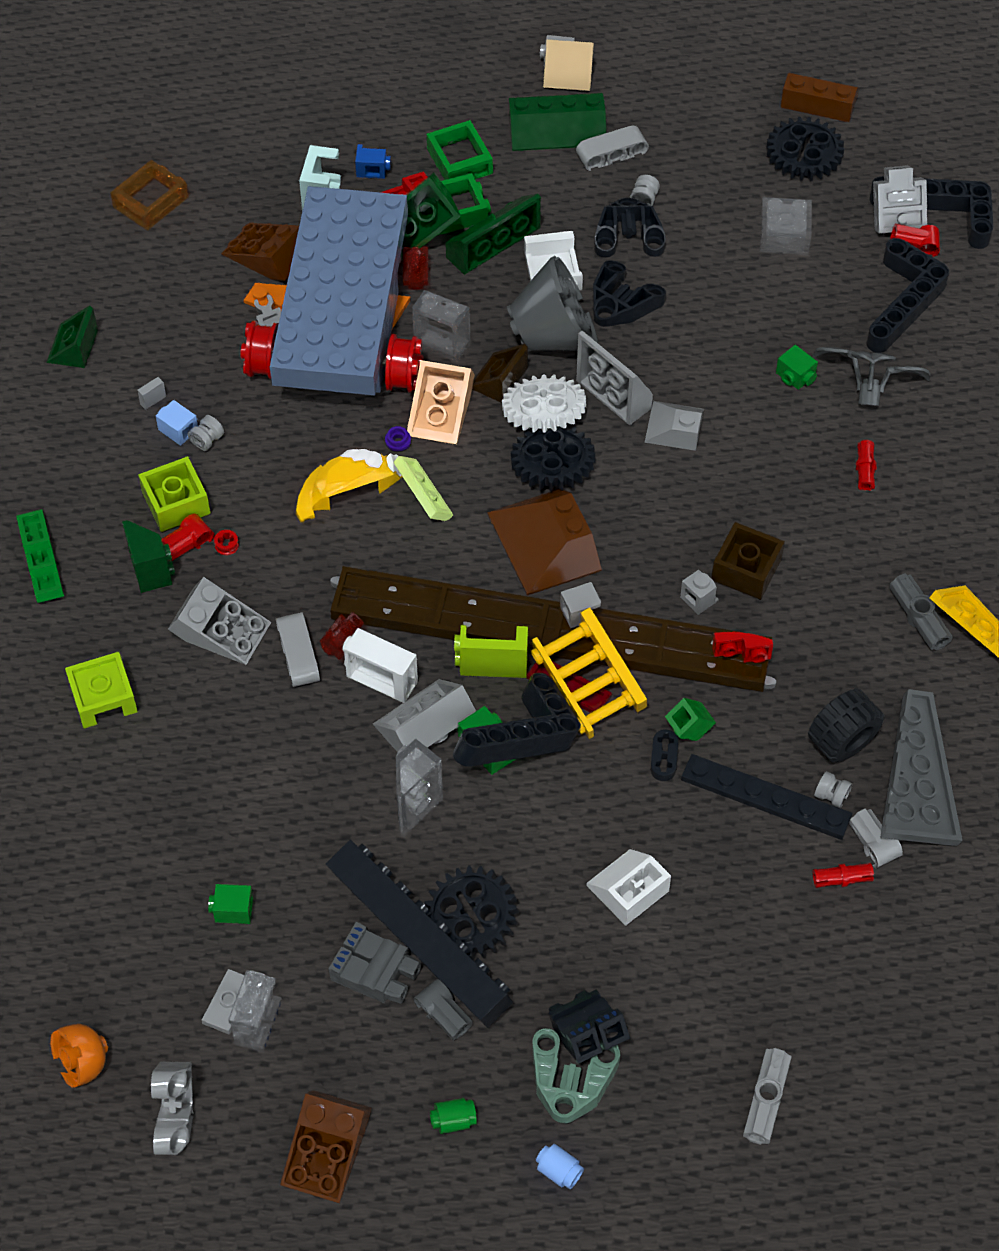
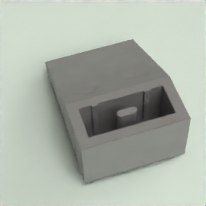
[168,577,271,665]

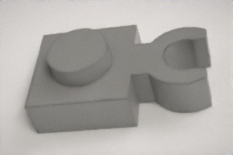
[254,294,281,326]

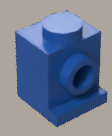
[355,144,391,179]

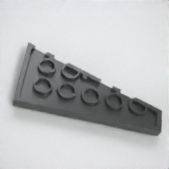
[880,689,963,846]

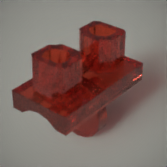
[403,246,428,290]
[319,612,364,660]

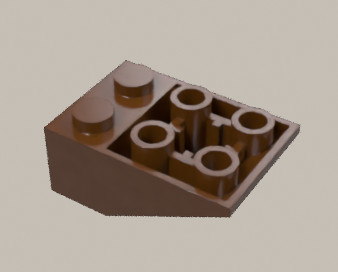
[221,222,299,281]
[280,1090,372,1203]

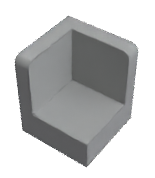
[560,582,601,628]

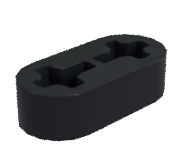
[650,729,678,781]

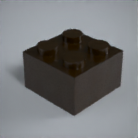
[711,522,785,600]

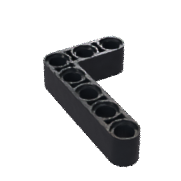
[869,176,993,249]
[866,238,949,353]
[453,672,581,767]

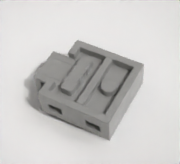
[873,166,927,233]

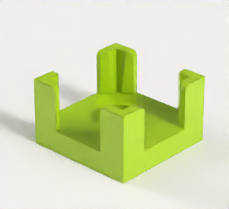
[65,652,138,728]

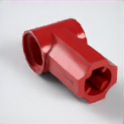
[890,224,940,257]
[161,514,214,561]

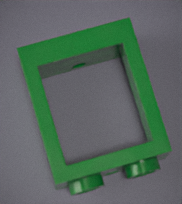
[426,120,493,180]
[438,173,491,235]

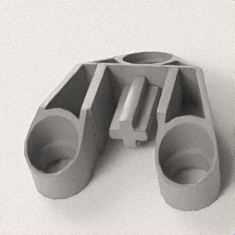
[151,1062,193,1155]

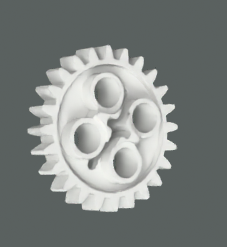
[502,374,586,433]

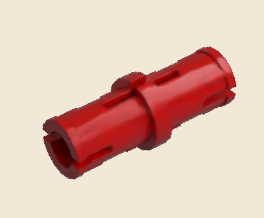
[856,440,877,491]
[812,863,874,888]

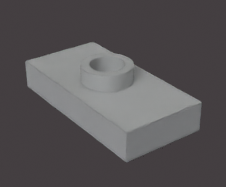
[201,969,256,1035]

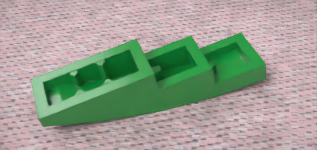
[16,509,64,603]

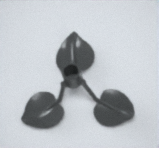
[812,347,930,406]

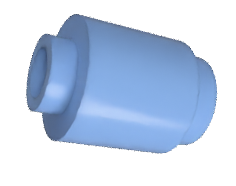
[536,1144,584,1189]

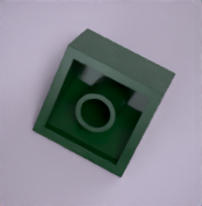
[122,520,175,593]

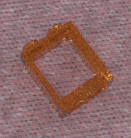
[110,160,188,231]

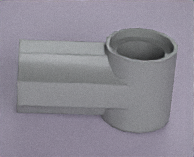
[849,808,903,868]

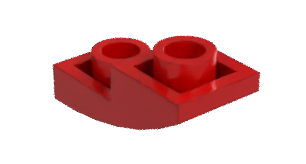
[712,632,773,663]

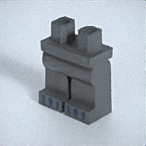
[328,922,421,1003]

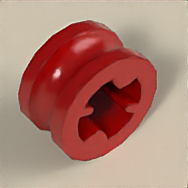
[214,530,239,555]

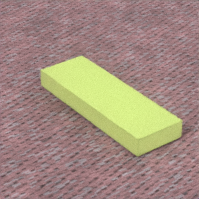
[394,456,453,521]

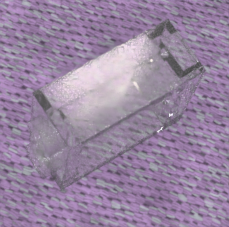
[412,290,470,363]

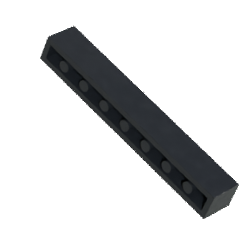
[325,839,513,1028]

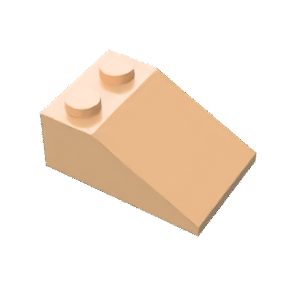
[407,360,475,445]

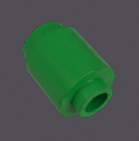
[430,1098,477,1134]

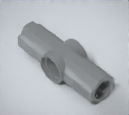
[743,1048,792,1145]

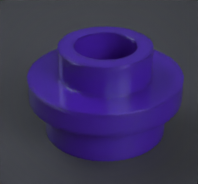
[385,426,411,451]

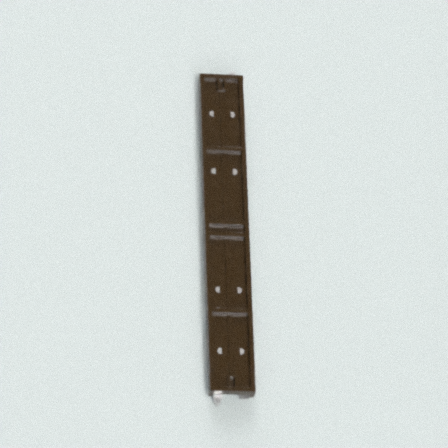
[330,566,776,692]

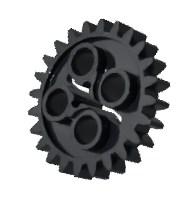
[766,116,845,181]
[511,424,595,491]
[424,865,519,961]

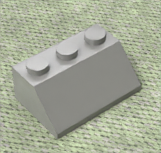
[373,679,476,759]

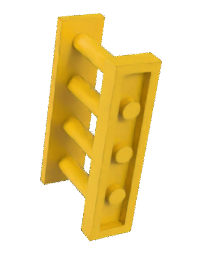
[531,607,647,739]

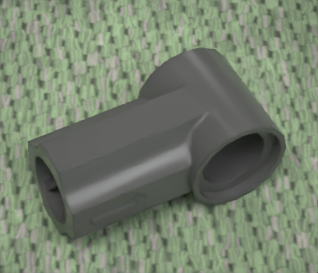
[413,979,473,1041]

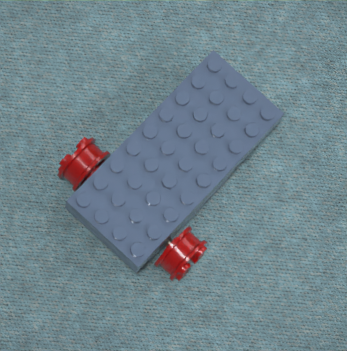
[241,186,423,395]

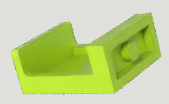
[454,625,528,678]

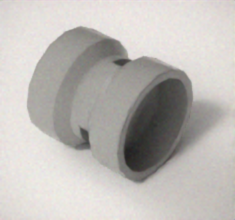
[630,175,660,205]
[188,415,224,451]
[814,771,853,808]

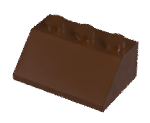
[780,73,860,122]

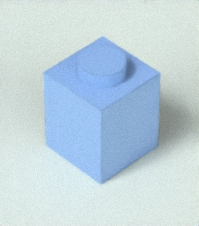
[156,400,198,446]

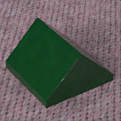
[47,305,98,368]

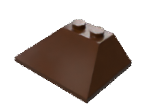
[487,489,602,596]

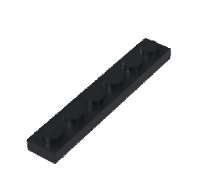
[681,754,853,840]

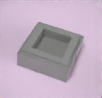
[137,377,166,410]

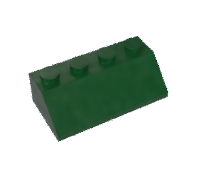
[509,93,606,151]
[446,194,541,275]

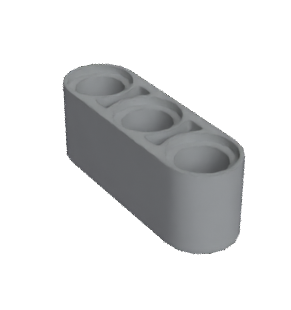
[576,125,649,171]
[276,612,320,687]

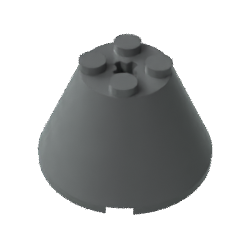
[507,256,598,352]

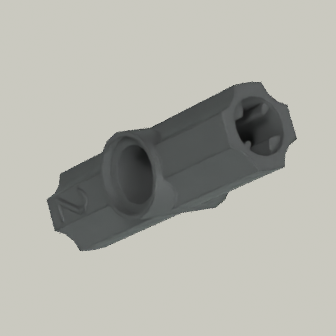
[889,573,953,651]

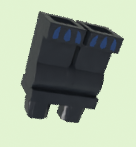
[548,990,630,1064]

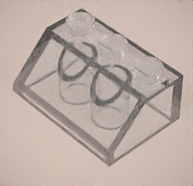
[396,739,443,837]

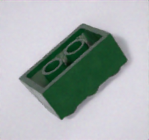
[400,172,461,261]

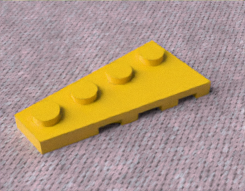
[929,585,999,657]

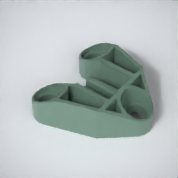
[532,1029,620,1123]

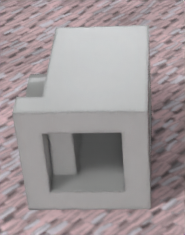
[680,570,719,615]

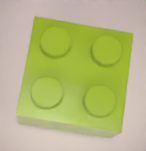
[138,456,210,532]

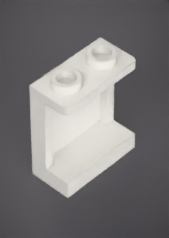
[524,231,583,290]

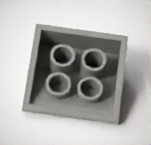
[576,331,653,425]

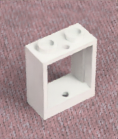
[343,628,418,703]

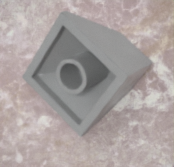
[645,401,704,451]

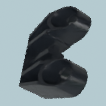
[594,198,666,258]
[592,260,666,327]

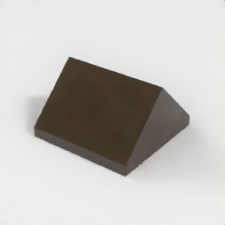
[472,344,528,403]

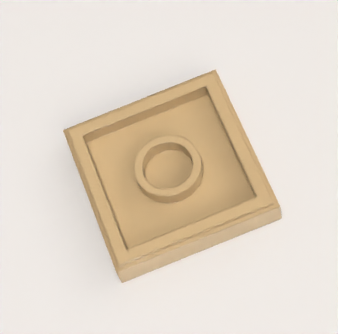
[543,40,594,91]

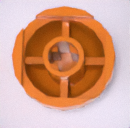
[50,1024,108,1088]

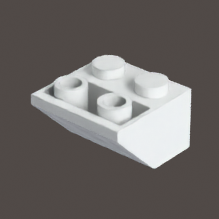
[587,849,671,926]

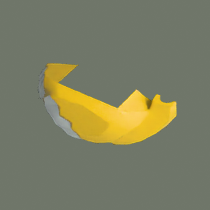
[295,449,403,522]

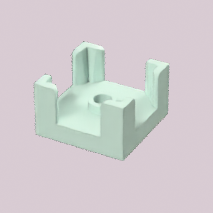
[299,145,341,211]

